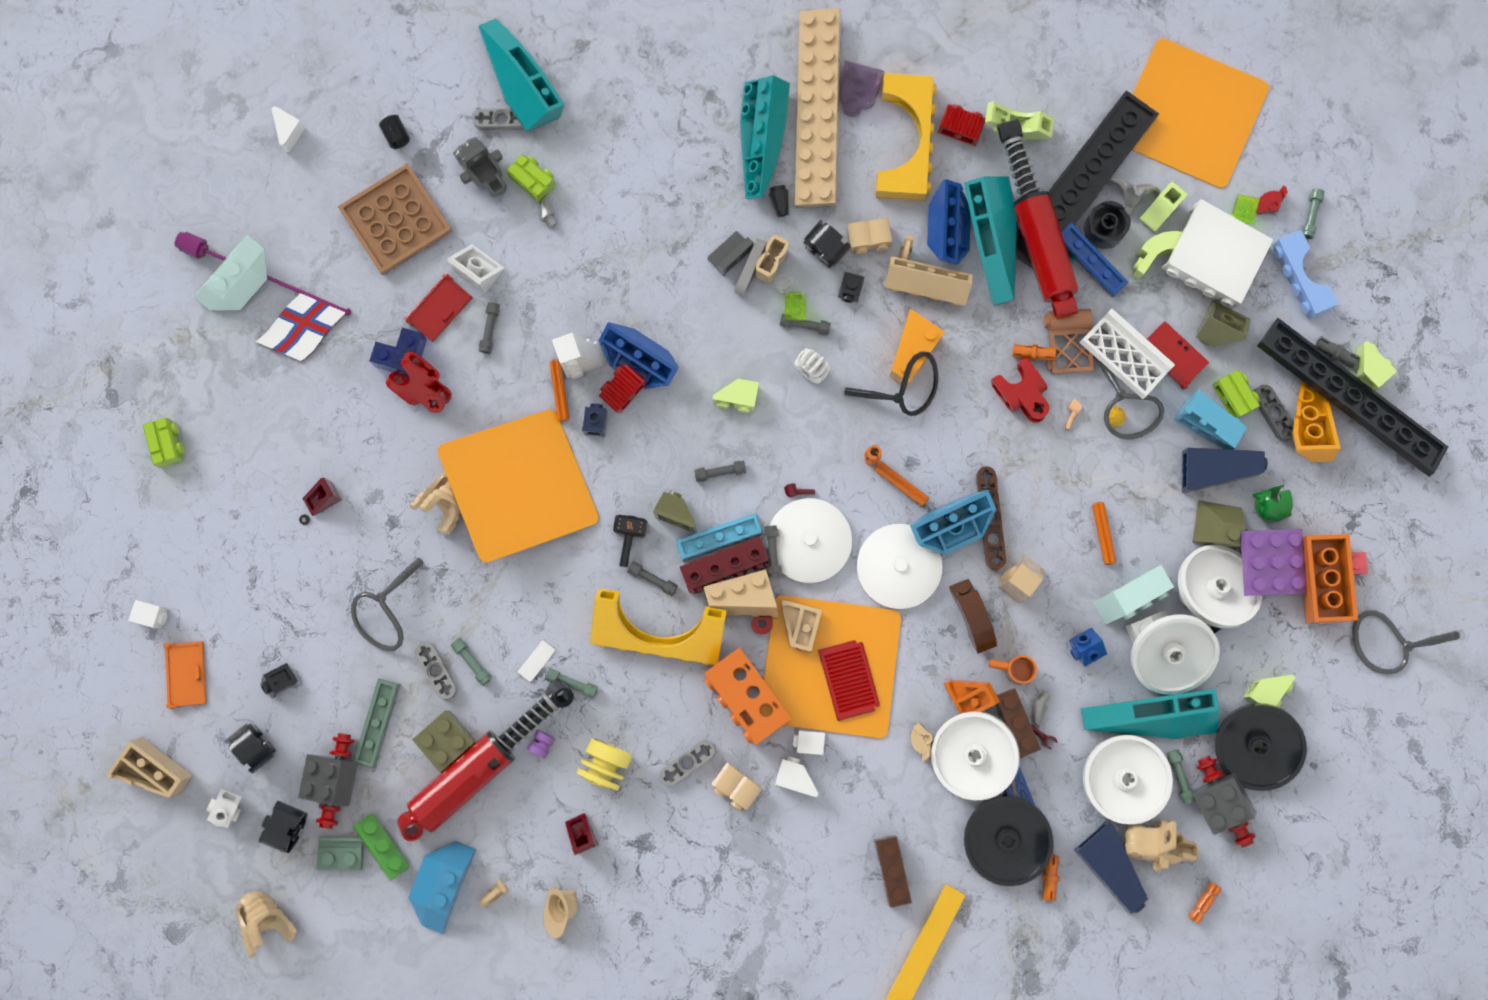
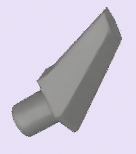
[541,196,558,228]
[1033,691,1050,727]

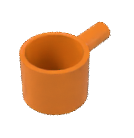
[989,655,1037,684]

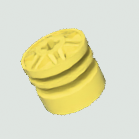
[576,738,633,791]

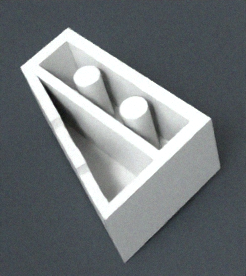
[552,333,607,379]

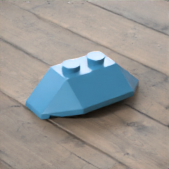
[910,490,996,555]
[408,842,476,934]

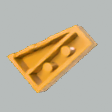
[890,309,945,388]

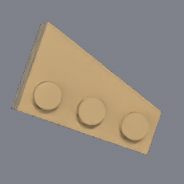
[999,554,1044,603]
[704,570,779,618]
[105,737,193,798]

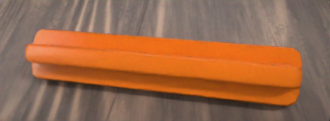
[550,360,569,421]
[874,461,929,507]
[1092,502,1116,565]

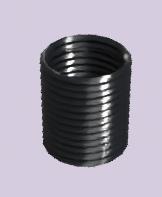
[379,115,410,149]

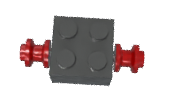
[298,733,358,829]
[1193,755,1257,848]

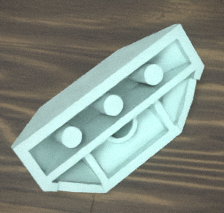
[193,234,267,311]

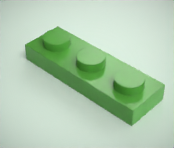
[353,813,409,881]

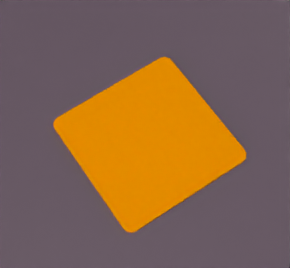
[1132,38,1269,188]
[437,410,599,563]
[761,595,901,738]

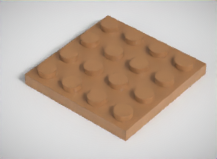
[338,163,453,276]

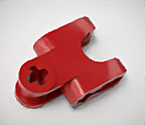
[386,352,452,413]
[991,358,1049,423]

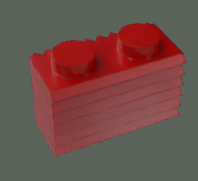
[938,104,986,147]
[599,364,648,413]

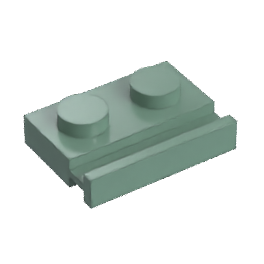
[317,837,364,870]

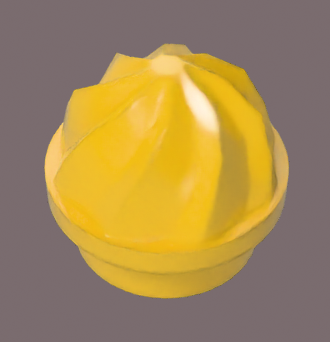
[1109,406,1126,427]

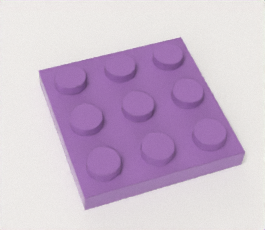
[1241,529,1306,596]

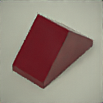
[302,477,342,516]
[565,813,598,855]

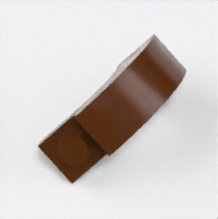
[949,579,997,654]

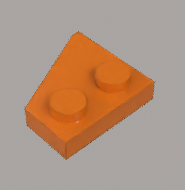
[944,680,1000,714]

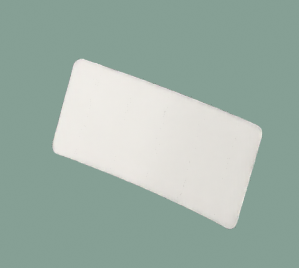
[518,640,555,682]

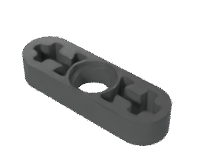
[1254,384,1294,441]

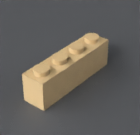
[884,256,973,306]

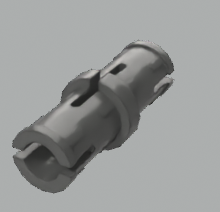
[1315,336,1360,368]

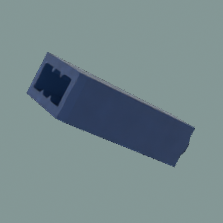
[1182,448,1268,493]
[1074,821,1148,914]

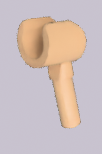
[1065,399,1082,430]

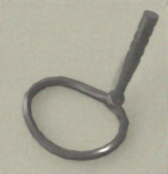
[1093,355,1165,440]
[351,558,424,651]
[1353,610,1460,674]

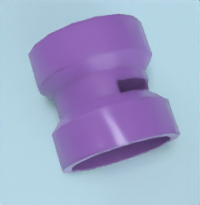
[527,729,556,759]

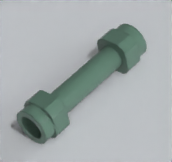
[1302,188,1325,239]
[450,638,492,686]
[545,668,598,699]
[1167,749,1196,804]

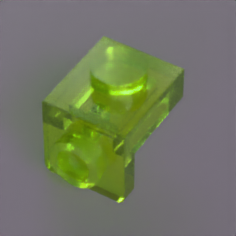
[1231,194,1260,225]
[784,291,806,320]

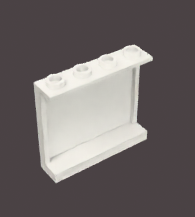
[1161,199,1273,308]

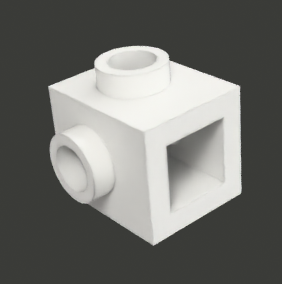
[206,789,242,828]

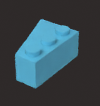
[1174,389,1248,450]

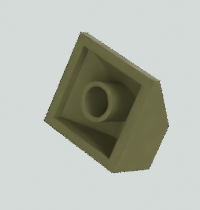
[1196,300,1250,347]
[653,491,696,533]
[1193,500,1245,550]

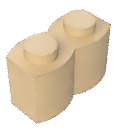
[847,218,892,255]
[756,234,789,284]
[712,763,762,811]

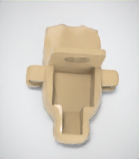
[1124,819,1198,872]

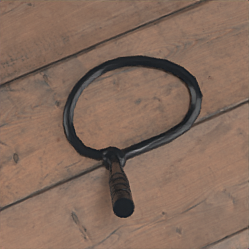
[844,351,939,416]

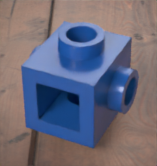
[1069,628,1107,667]

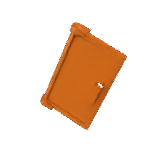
[164,641,206,709]

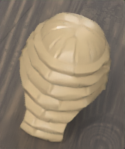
[410,472,461,535]
[236,891,297,958]

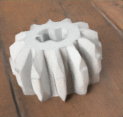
[794,348,830,384]

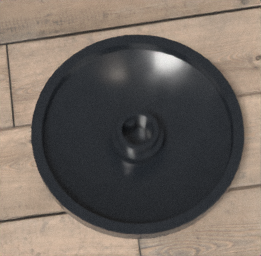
[1215,703,1307,791]
[964,796,1054,886]

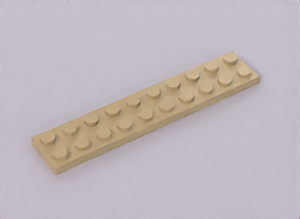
[795,8,841,208]

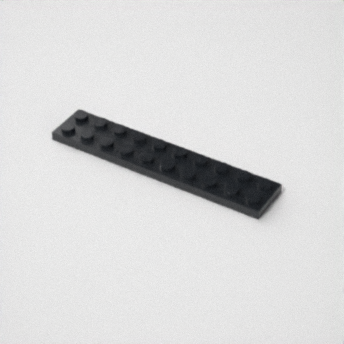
[1016,90,1159,269]
[1257,318,1449,477]

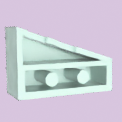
[1092,565,1174,625]

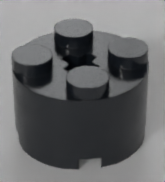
[1084,201,1131,249]
[803,220,851,269]
[225,723,277,774]
[258,800,308,853]

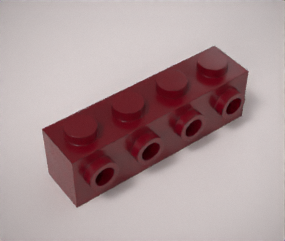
[680,536,769,594]

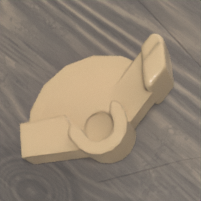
[899,235,914,260]
[911,722,934,762]
[478,879,510,908]

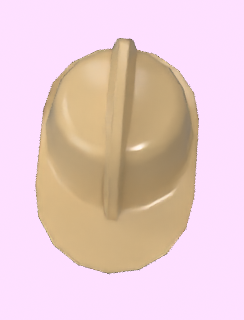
[543,887,578,938]

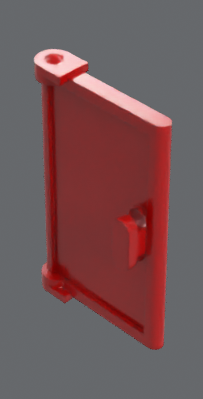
[404,273,473,342]
[1147,321,1210,390]

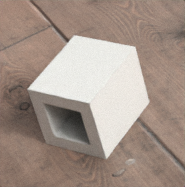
[128,600,167,629]
[793,731,825,755]

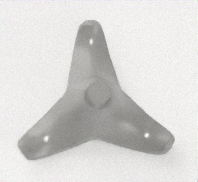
[1107,178,1161,215]

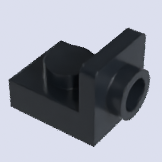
[838,272,865,303]
[260,663,297,699]

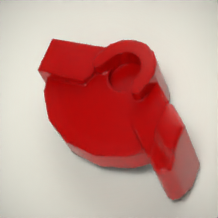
[1256,186,1288,215]

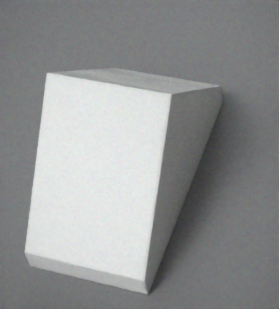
[271,106,305,153]

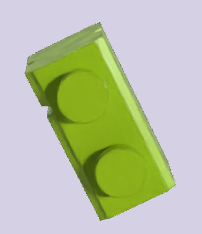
[506,154,555,203]
[1212,369,1260,418]
[142,418,185,468]

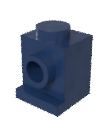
[582,403,608,437]

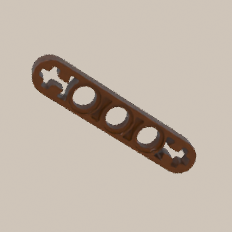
[976,466,1006,570]

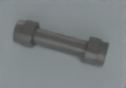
[479,302,500,354]
[780,313,831,335]
[694,460,746,482]
[764,525,782,578]
[627,561,678,596]

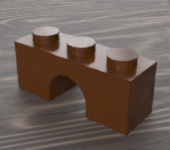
[995,688,1041,758]
[873,835,912,908]

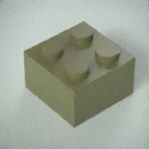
[412,710,477,773]

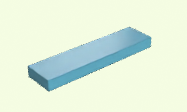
[676,513,763,561]

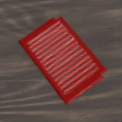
[818,640,880,721]

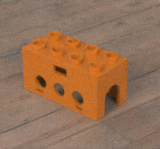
[704,647,792,745]

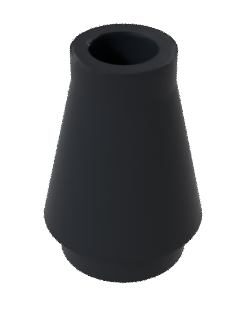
[768,185,789,217]

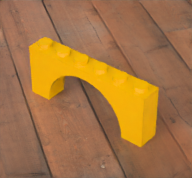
[875,73,937,201]
[590,588,727,665]

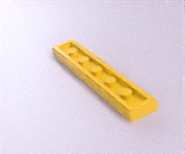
[885,884,965,1000]

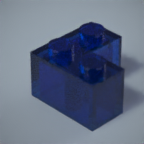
[369,327,427,376]

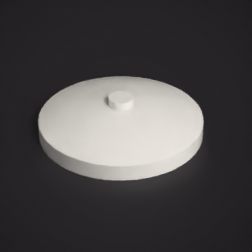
[767,498,852,584]
[857,524,942,610]
[1178,545,1263,628]
[1131,614,1220,695]
[931,711,1020,800]
[1083,735,1173,824]

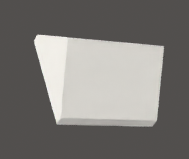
[447,244,504,293]

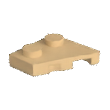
[781,600,822,652]

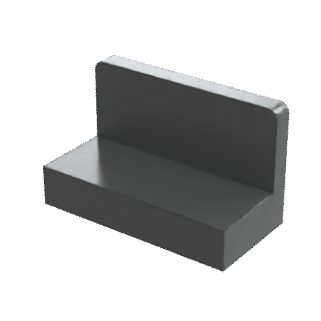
[707,231,754,276]

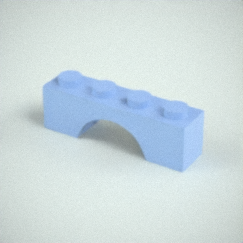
[1272,230,1338,319]

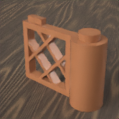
[1043,309,1094,374]

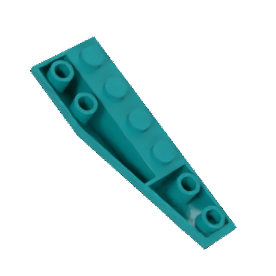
[478,19,565,132]
[740,75,790,200]
[964,176,1018,306]
[1080,689,1220,739]

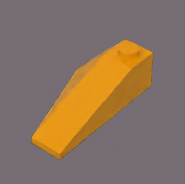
[1292,380,1341,462]

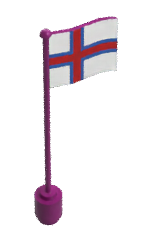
[174,232,351,362]

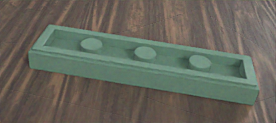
[353,678,400,768]

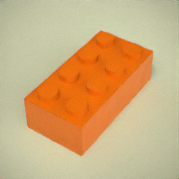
[1303,534,1358,624]

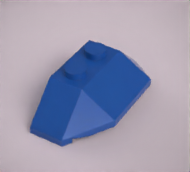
[927,179,971,265]
[599,322,679,389]

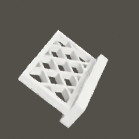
[1079,309,1175,399]

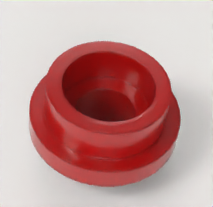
[751,616,773,635]

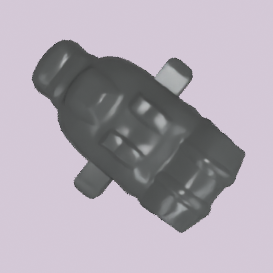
[453,137,507,198]

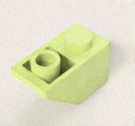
[1139,182,1188,232]
[1356,341,1397,390]
[713,379,759,413]
[1243,675,1296,707]

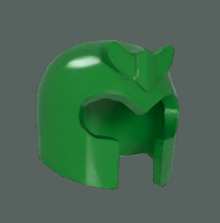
[1253,485,1293,523]

